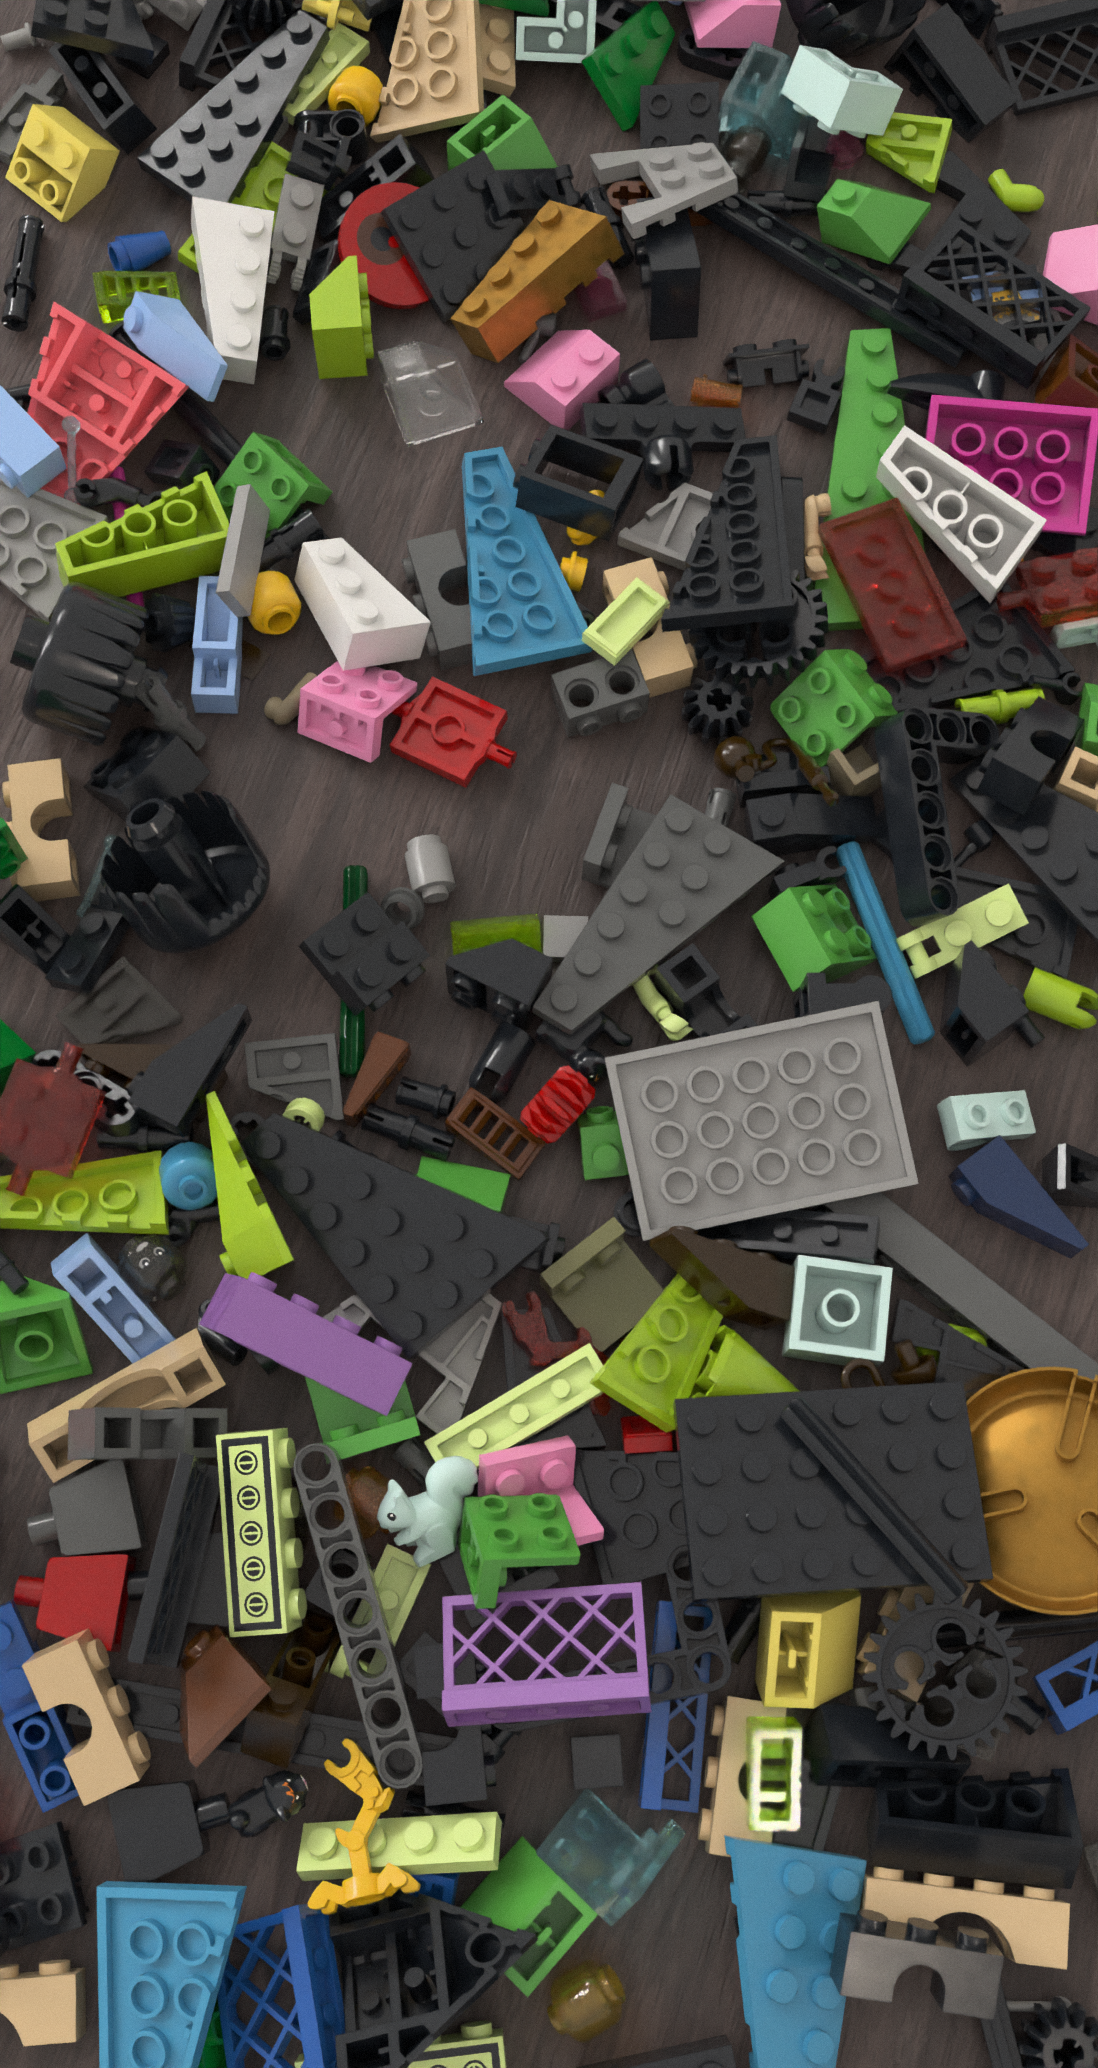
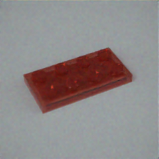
[818,498,967,674]

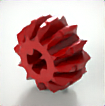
[520,1065,596,1144]

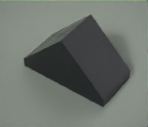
[0,884,70,976]
[1042,1143,1098,1208]

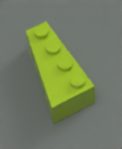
[55,471,229,597]

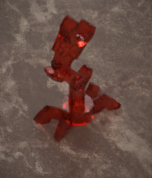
[503,1291,626,1416]

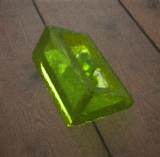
[450,914,542,955]

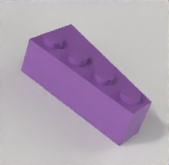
[199,1272,413,1416]

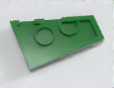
[581,1,675,132]

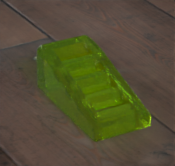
[92,271,181,323]
[746,1716,802,1831]

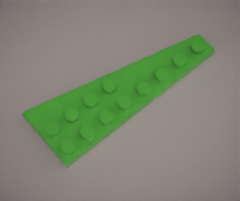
[813,328,934,631]

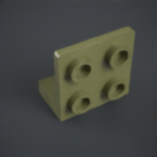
[540,1217,664,1355]

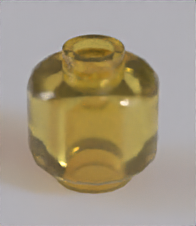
[547,1959,626,2043]

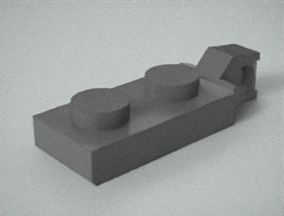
[0,67,68,166]

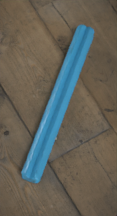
[836,841,935,1045]

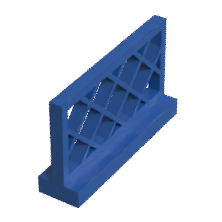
[217,1904,345,2068]

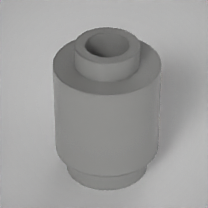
[404,834,456,903]

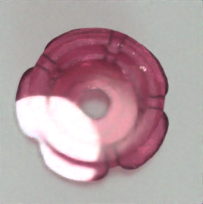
[825,131,864,170]

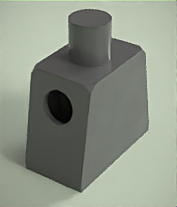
[27,1460,150,1557]

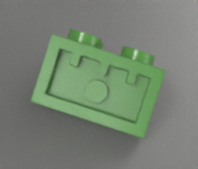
[214,432,333,538]
[305,1377,421,1464]
[458,1493,581,1609]

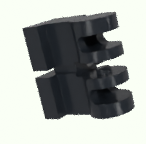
[793,973,892,1018]

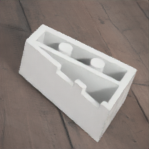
[294,538,431,671]

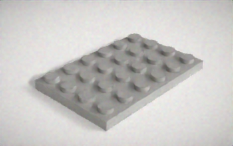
[605,1001,919,1241]

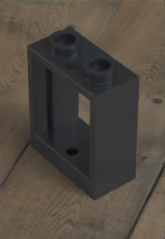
[513,424,644,542]

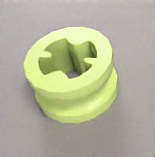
[282,1098,325,1131]

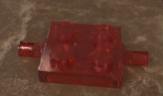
[996,547,1098,628]
[0,1042,107,1196]

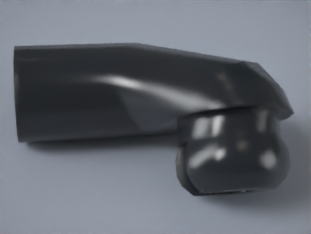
[160,1198,220,1248]

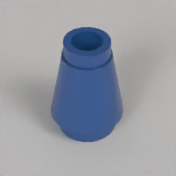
[107,230,171,277]

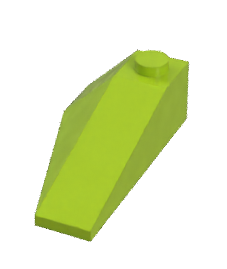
[206,1091,295,1279]

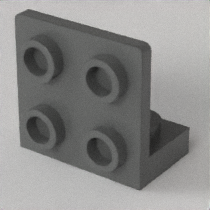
[582,783,657,888]

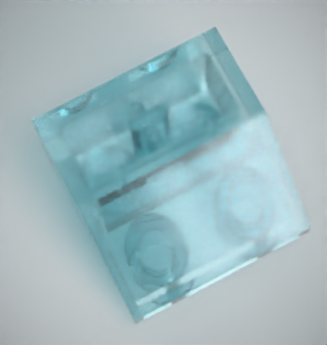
[719,41,811,161]

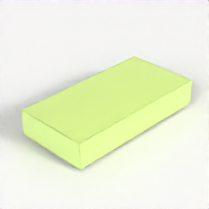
[582,578,670,666]

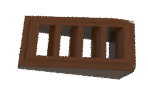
[343,1031,411,1128]
[445,1087,546,1181]

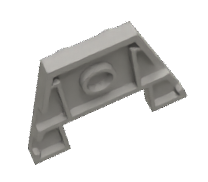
[590,142,738,239]
[322,1293,502,1434]

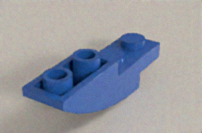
[0,1599,79,1813]

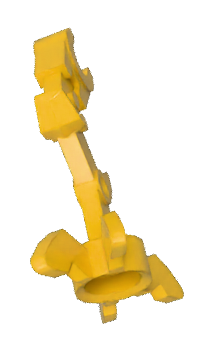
[308,1738,421,1915]

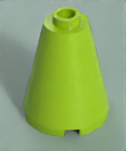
[689,1325,799,1398]

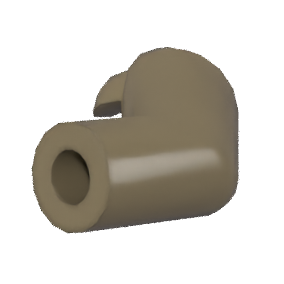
[264,673,317,725]

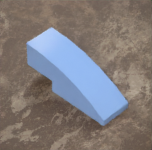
[191,576,243,714]

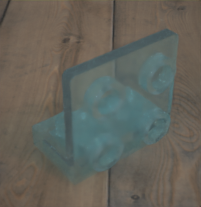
[536,1789,686,1927]

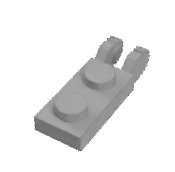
[266,173,324,291]

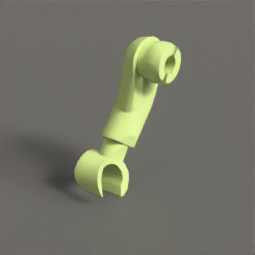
[632,964,693,1041]

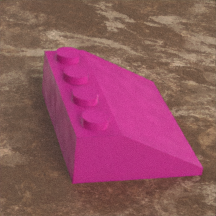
[925,395,1098,536]

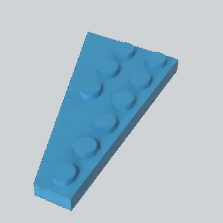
[462,447,592,676]
[724,1835,867,2068]
[96,1881,247,2068]

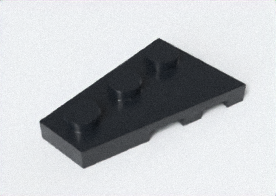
[501,1307,607,1450]

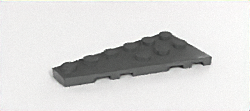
[532,794,784,1035]

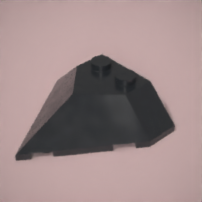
[329,1890,538,2068]

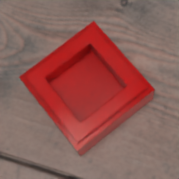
[620,1416,673,1454]

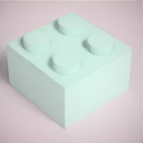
[782,1255,893,1367]

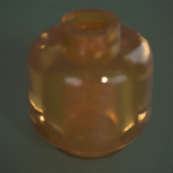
[331,1466,390,1539]

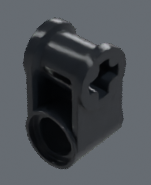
[293,109,369,166]

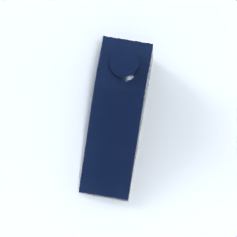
[948,1135,1089,1259]

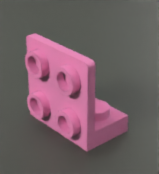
[297,661,417,763]
[478,1435,604,1546]

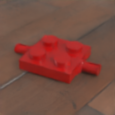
[390,676,517,788]

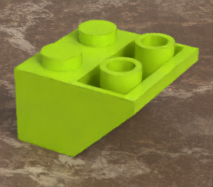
[309,256,374,379]

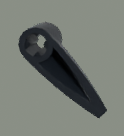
[887,370,1005,410]

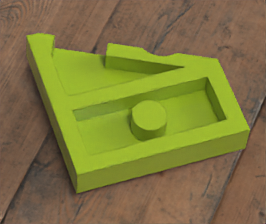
[866,112,952,193]

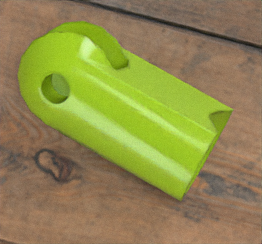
[1023,967,1098,1029]

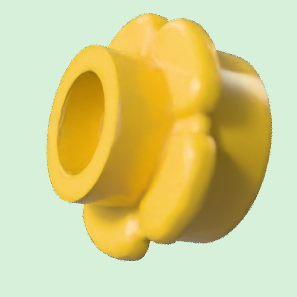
[559,551,588,592]

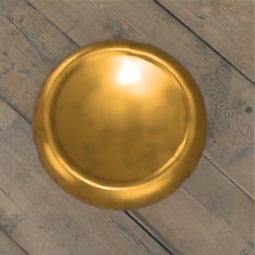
[966,1367,1098,1616]

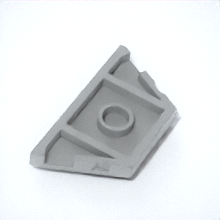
[617,483,713,571]

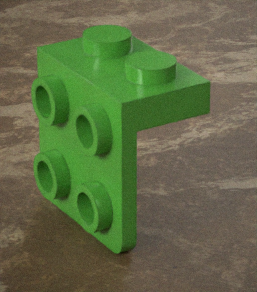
[770,649,898,767]

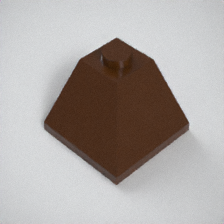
[1035,334,1098,409]
[179,1624,272,1768]

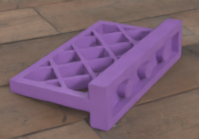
[442,1582,651,1727]

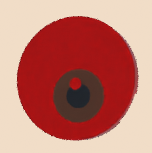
[338,182,430,309]

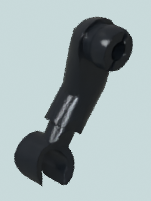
[73,477,162,507]

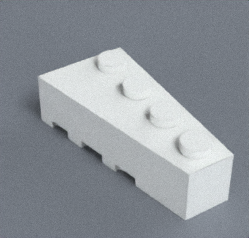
[191,196,274,384]
[876,425,1047,603]

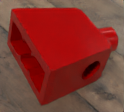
[14,1554,137,1652]

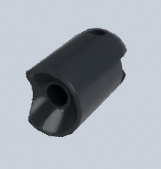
[469,1023,536,1104]

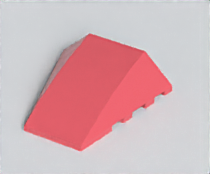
[27,302,189,505]

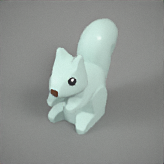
[377,1456,478,1567]

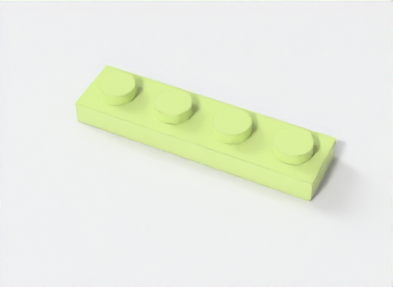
[424,1343,604,1469]
[296,1812,502,1881]

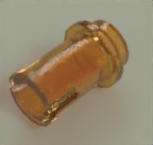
[690,374,743,408]

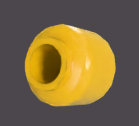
[328,66,383,127]
[247,571,301,635]

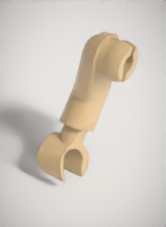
[803,493,832,581]

